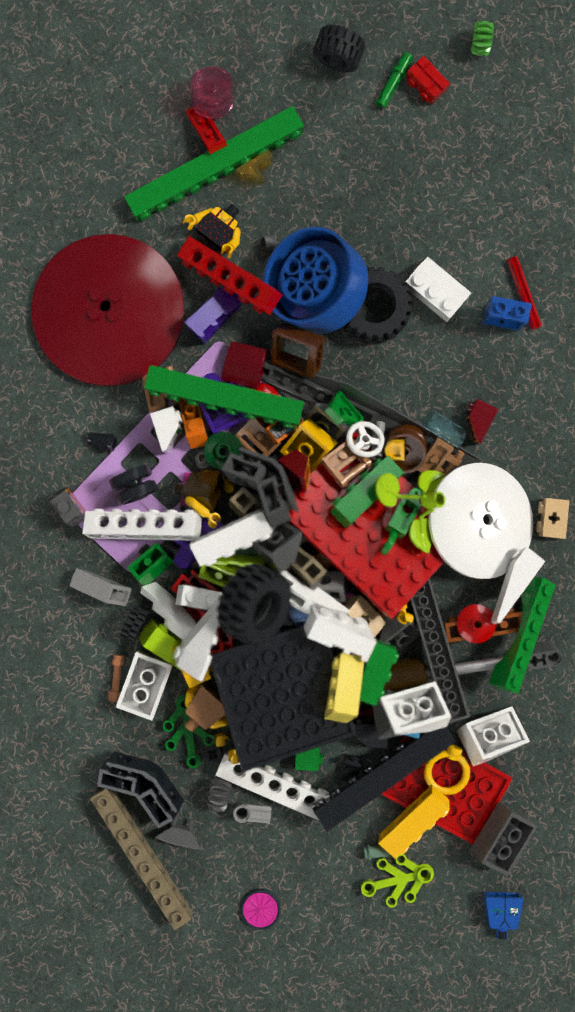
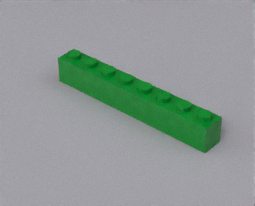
[144,365,304,429]

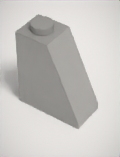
[70,568,133,606]

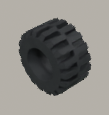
[313,24,366,73]

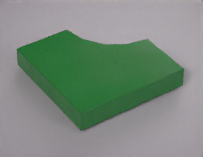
[325,390,364,427]

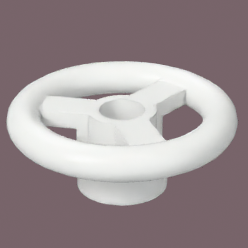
[346,421,384,458]

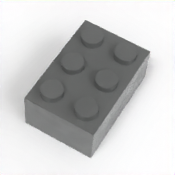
[469,802,538,876]

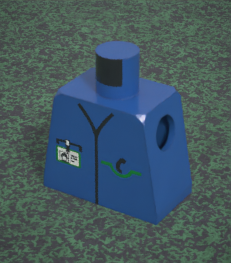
[483,892,523,940]

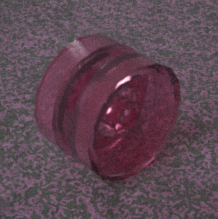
[190,67,234,118]

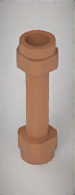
[108,654,125,702]

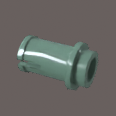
[363,844,388,860]

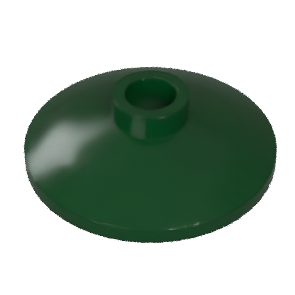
[204,432,242,470]

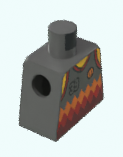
[50,487,86,528]

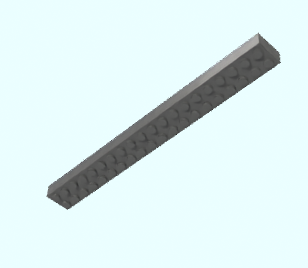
[410,578,470,723]

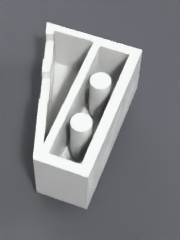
[304,607,376,662]

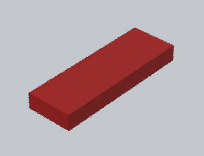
[185,102,227,155]

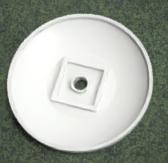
[428,463,533,579]

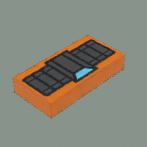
[264,417,305,445]

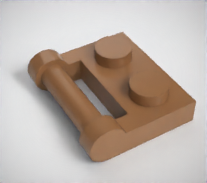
[235,417,282,457]
[320,438,372,488]

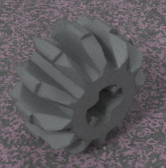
[207,778,232,812]

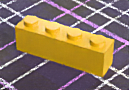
[378,785,449,859]

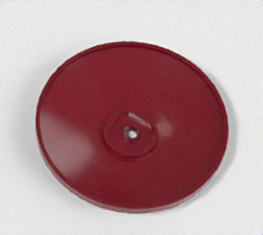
[32,234,185,386]

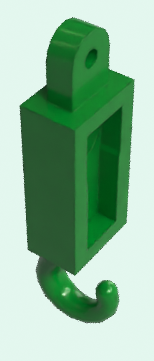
[380,488,422,555]

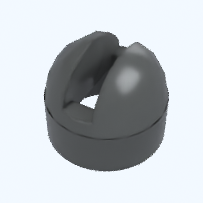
[262,235,277,251]

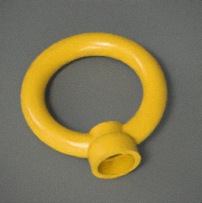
[424,744,470,795]

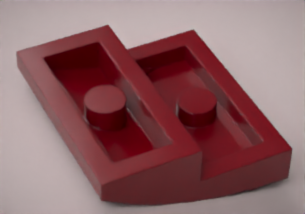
[221,341,268,390]

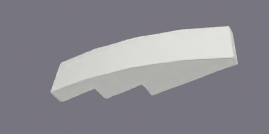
[140,582,196,640]

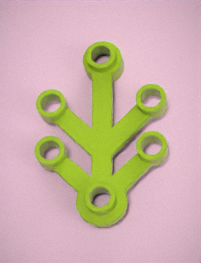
[361,854,434,908]

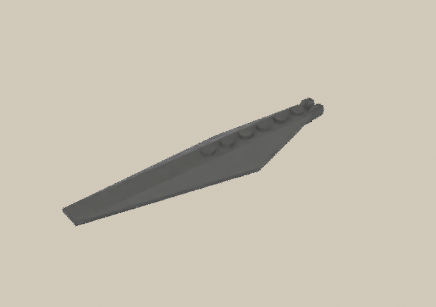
[262,359,482,469]

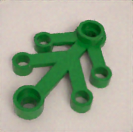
[163,694,215,769]

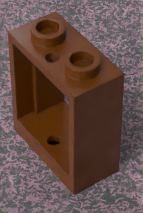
[270,322,325,379]

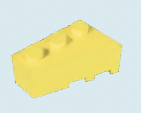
[324,652,364,723]

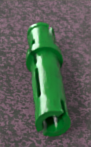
[375,52,414,109]

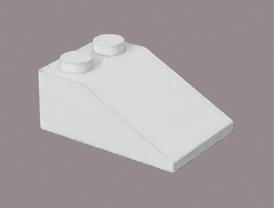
[380,682,451,735]
[456,707,530,767]

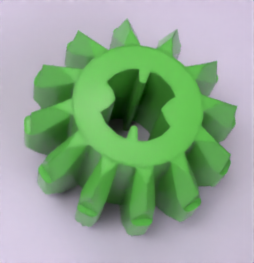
[471,21,494,56]

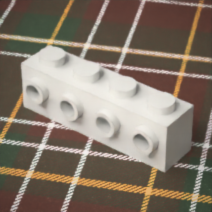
[190,508,273,566]

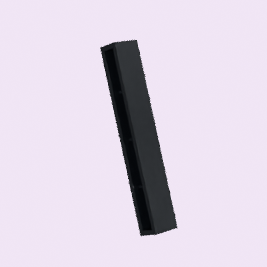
[312,727,456,832]

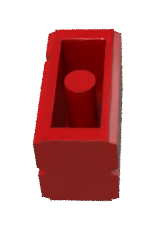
[406,56,450,105]

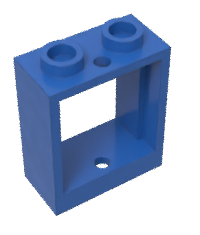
[481,296,531,331]

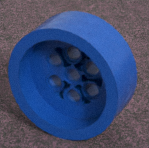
[263,227,368,334]

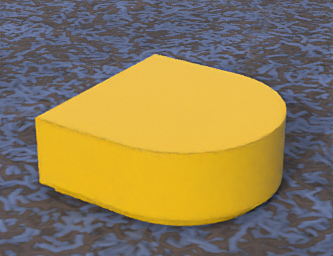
[384,440,405,460]

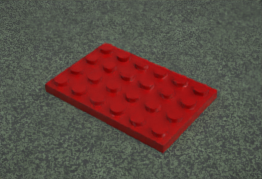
[381,735,513,844]

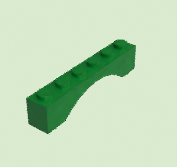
[489,577,556,694]

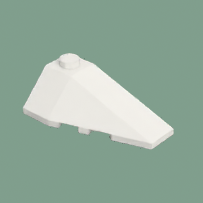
[491,547,545,624]
[173,598,220,681]

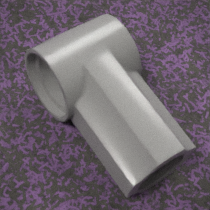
[233,801,271,824]

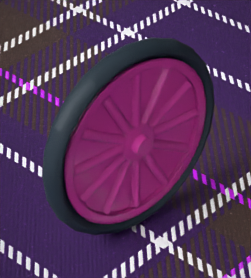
[240,889,281,930]

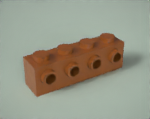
[442,608,522,643]

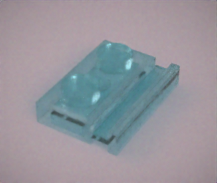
[426,411,467,449]

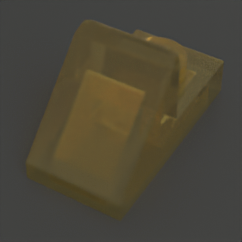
[236,149,273,184]

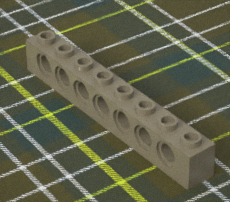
[90,788,193,930]

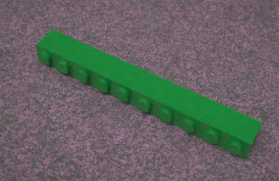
[124,106,304,221]

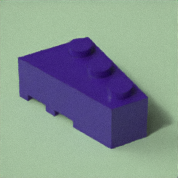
[184,286,243,344]

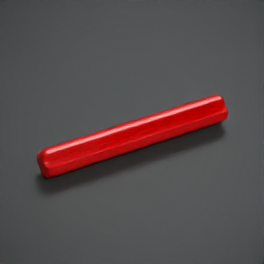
[507,256,542,330]

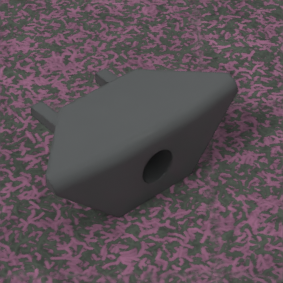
[155,816,201,850]

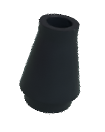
[87,432,117,452]

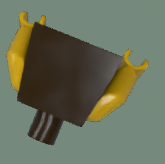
[176,470,235,528]

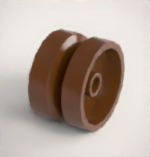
[383,424,427,474]

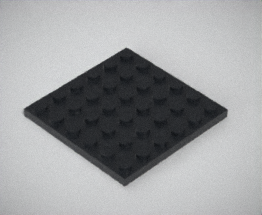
[209,625,357,772]

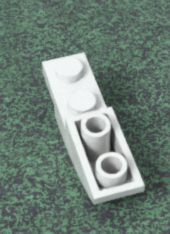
[278,570,350,615]

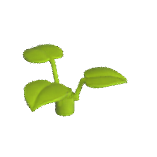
[375,470,445,553]

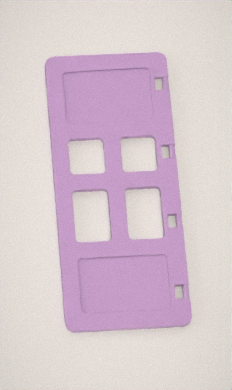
[73,341,280,572]

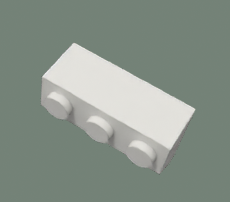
[404,257,471,322]
[116,650,173,721]

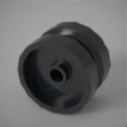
[109,464,159,506]

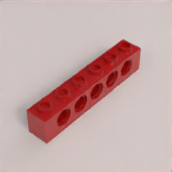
[177,236,282,315]

